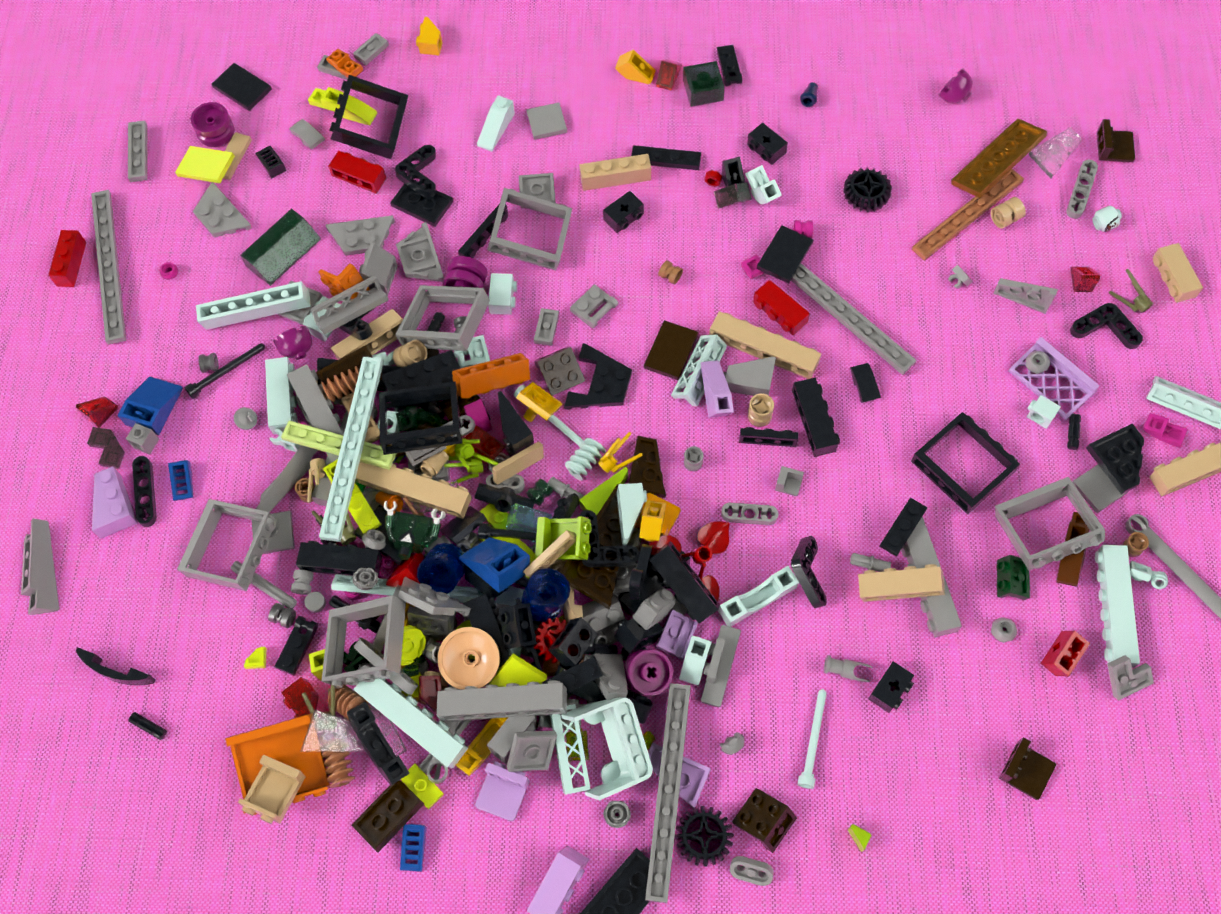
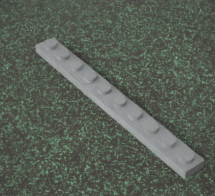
[91,190,126,345]
[791,264,917,375]
[645,683,691,903]

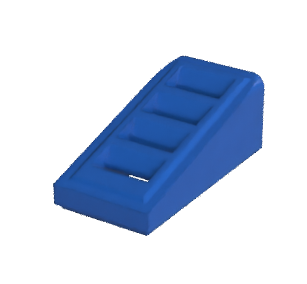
[168,460,193,501]
[400,824,427,872]

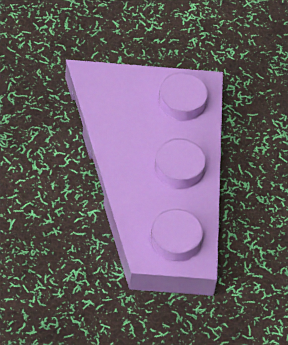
[648,743,711,808]

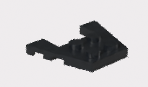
[564,343,632,410]

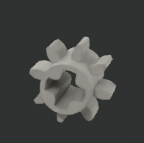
[456,532,481,553]

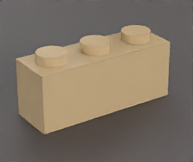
[1153,243,1203,303]

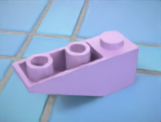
[701,361,734,418]

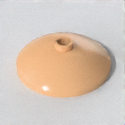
[438,627,500,690]

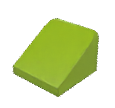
[848,824,872,852]

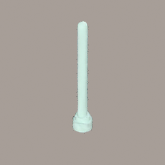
[514,385,584,446]
[797,689,826,789]

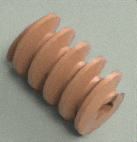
[321,366,359,402]
[328,685,371,721]
[321,740,355,788]

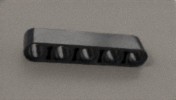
[554,663,653,724]

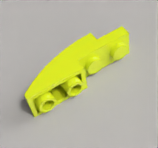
[308,87,378,126]
[323,459,381,534]

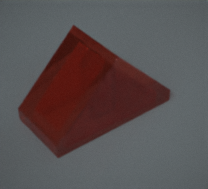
[656,59,682,91]
[1070,267,1100,292]
[76,396,118,428]

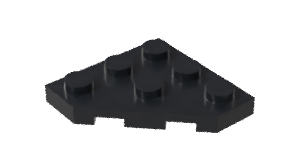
[1086,423,1144,495]

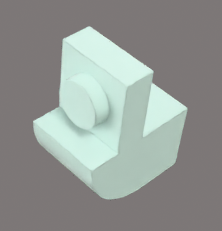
[745,165,782,204]

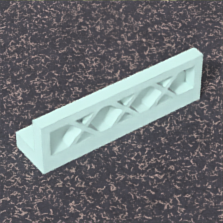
[671,335,727,406]
[1146,376,1221,429]
[550,704,591,795]

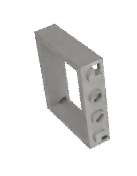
[487,188,572,271]
[396,285,490,351]
[995,477,1105,571]
[177,499,277,591]
[322,595,406,689]

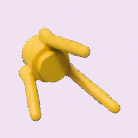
[598,432,642,473]

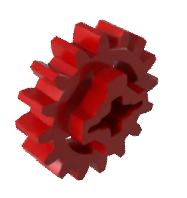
[534,617,570,663]

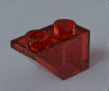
[465,425,506,460]
[281,677,319,718]

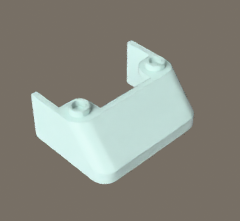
[561,697,653,801]

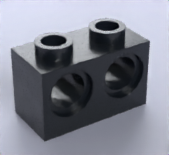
[548,617,598,667]

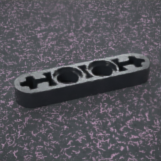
[132,456,157,527]

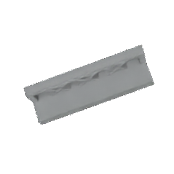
[310,275,389,334]

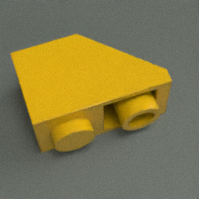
[416,17,443,56]

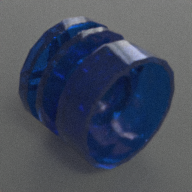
[417,543,465,594]
[521,568,570,622]

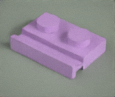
[655,610,698,660]

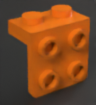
[318,263,370,299]

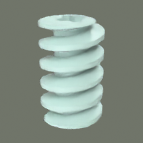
[565,438,606,481]

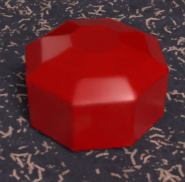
[705,170,722,187]

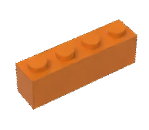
[452,353,530,399]

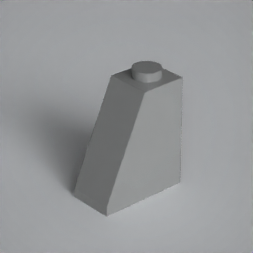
[723,357,776,396]

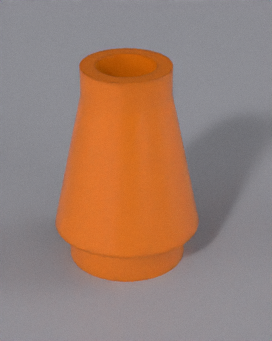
[375,491,403,513]

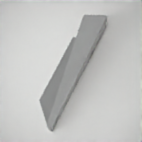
[256,445,318,513]
[21,518,59,615]

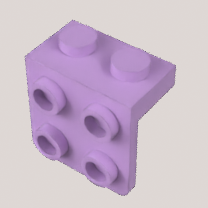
[475,762,529,821]

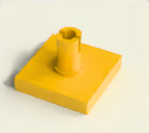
[516,382,562,422]

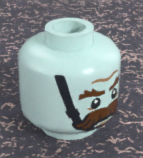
[1092,206,1122,232]

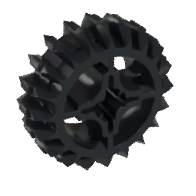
[843,166,892,213]
[675,806,734,867]

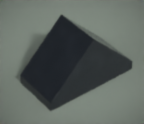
[721,156,747,195]

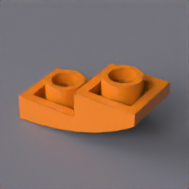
[326,49,363,78]

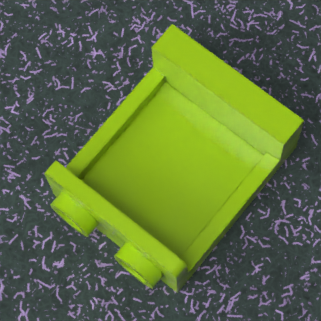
[535,516,592,560]

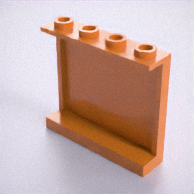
[225,713,330,816]

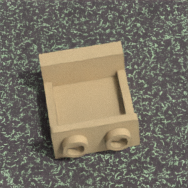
[238,755,306,824]

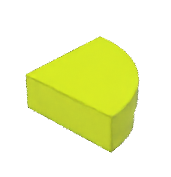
[244,646,267,669]

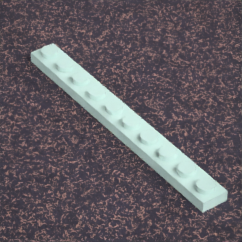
[319,357,383,542]

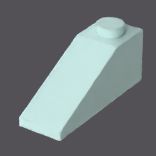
[477,95,515,152]
[617,483,647,546]

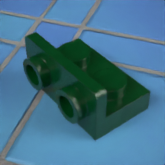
[996,555,1030,600]

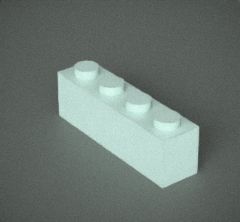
[265,357,298,434]

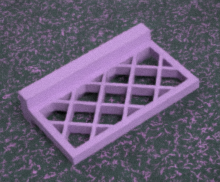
[1008,337,1100,420]

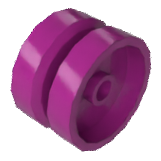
[190,102,235,147]
[443,256,488,288]
[624,649,673,696]

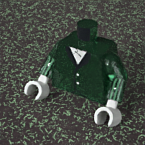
[384,501,446,560]

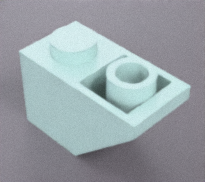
[679,635,712,686]

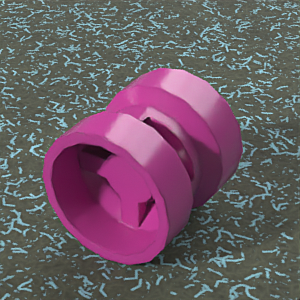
[793,220,813,238]

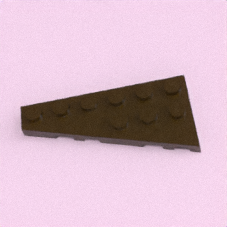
[557,484,622,609]

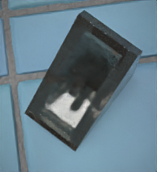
[714,182,752,209]

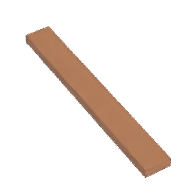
[911,169,1024,261]

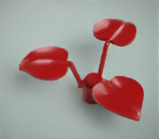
[648,521,729,601]

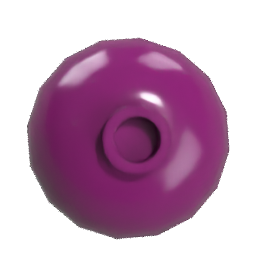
[938,68,973,104]
[273,326,312,360]

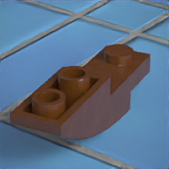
[1056,512,1091,587]

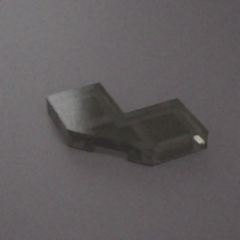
[87,427,125,469]

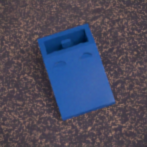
[117,376,183,436]
[459,537,530,593]

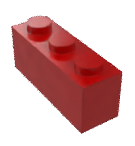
[328,150,387,194]
[48,230,86,287]
[753,279,810,336]

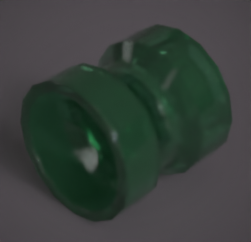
[526,479,553,506]

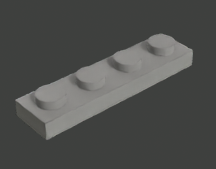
[128,120,147,182]

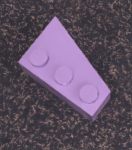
[92,466,137,539]
[527,846,590,914]

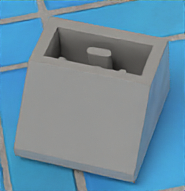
[359,243,398,296]
[582,594,626,645]

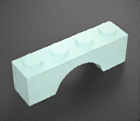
[718,566,799,627]

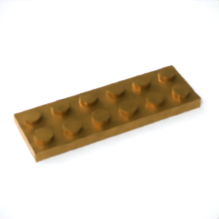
[951,118,1047,198]

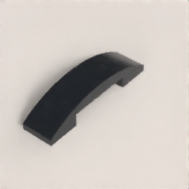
[76,647,156,686]
[347,702,410,785]

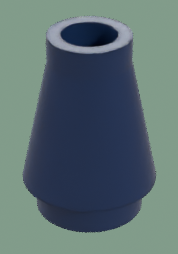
[800,82,818,107]

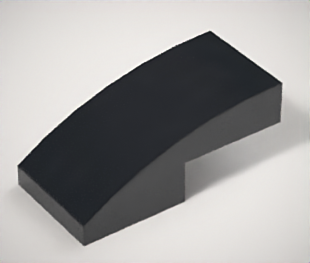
[850,363,881,403]

